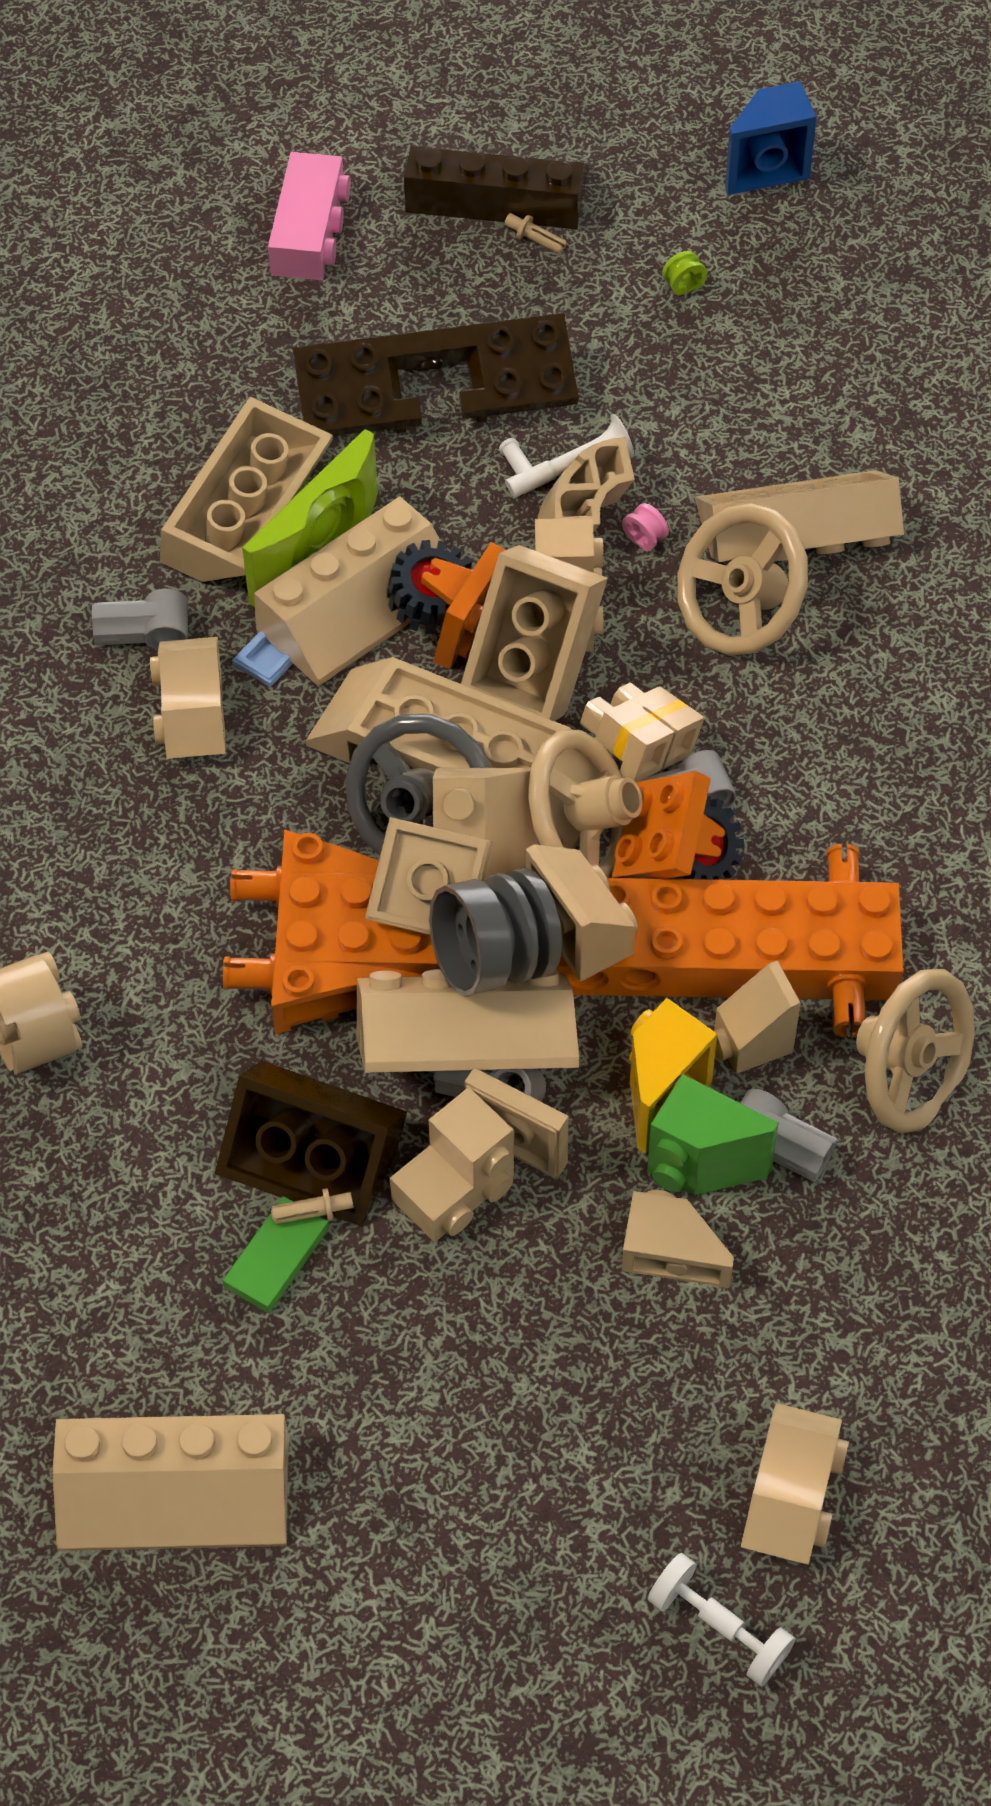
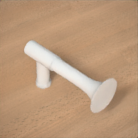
[499,414,634,498]

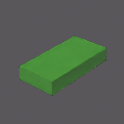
[223,1196,329,1313]

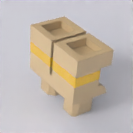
[580,683,705,782]

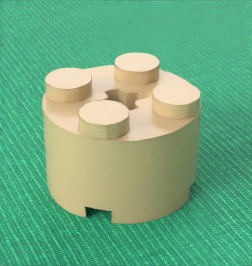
[0,952,82,1074]

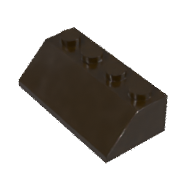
[404,146,589,230]

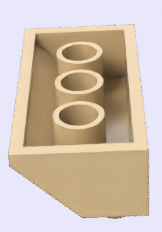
[160,397,333,582]
[695,470,904,566]
[254,496,446,687]
[357,969,579,1073]
[53,1414,289,1551]

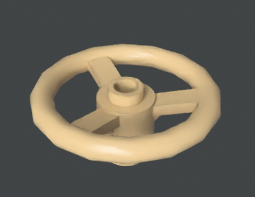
[677,503,808,656]
[528,730,643,878]
[856,969,975,1133]

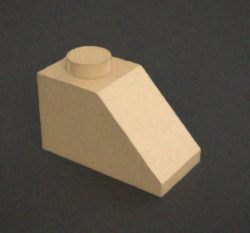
[713,961,801,1074]
[622,1190,734,1288]

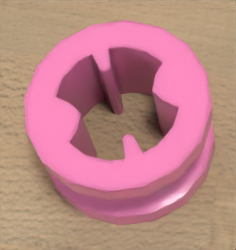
[622,503,669,551]

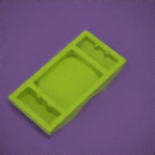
[242,429,378,607]

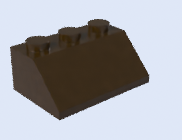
[214,1060,407,1227]

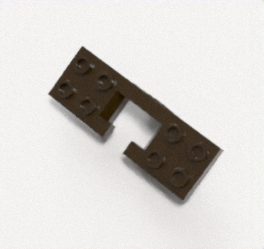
[293,313,579,436]

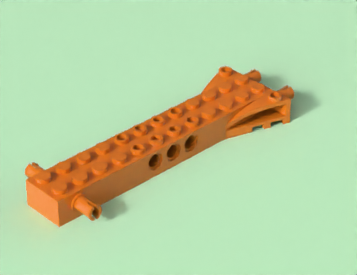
[223,829,903,1038]

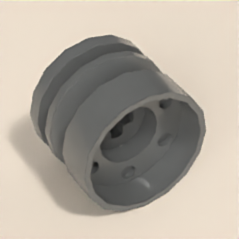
[429,867,562,996]

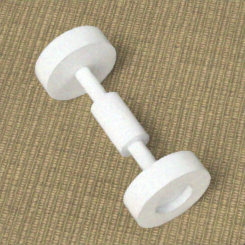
[648,1553,796,1687]

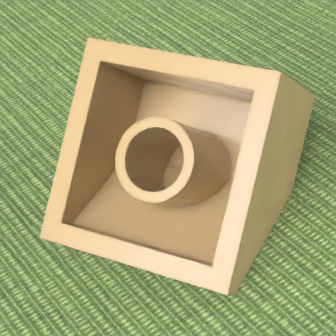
[433,768,539,880]
[526,844,638,982]

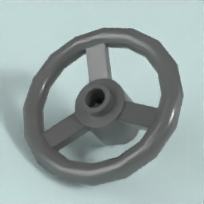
[345,714,492,856]

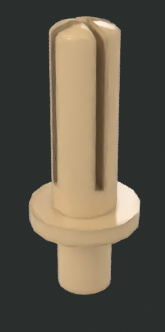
[504,213,567,254]
[271,1188,353,1224]

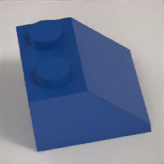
[725,81,817,195]

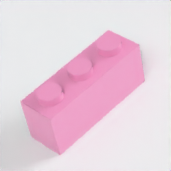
[268,152,351,280]

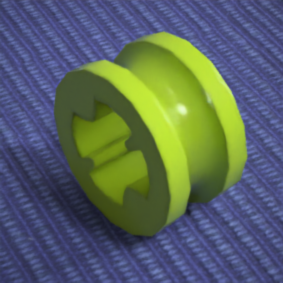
[662,251,708,296]

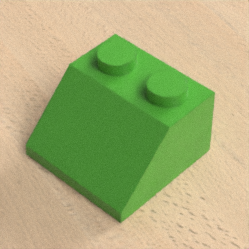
[647,1074,779,1196]

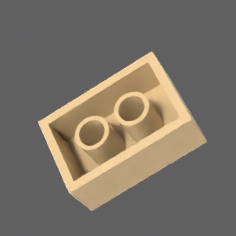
[461,545,608,721]

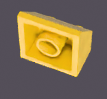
[629,998,717,1154]

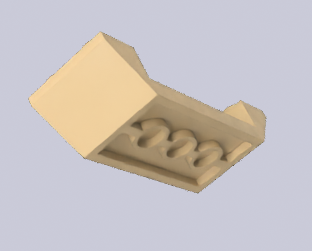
[306,657,599,849]

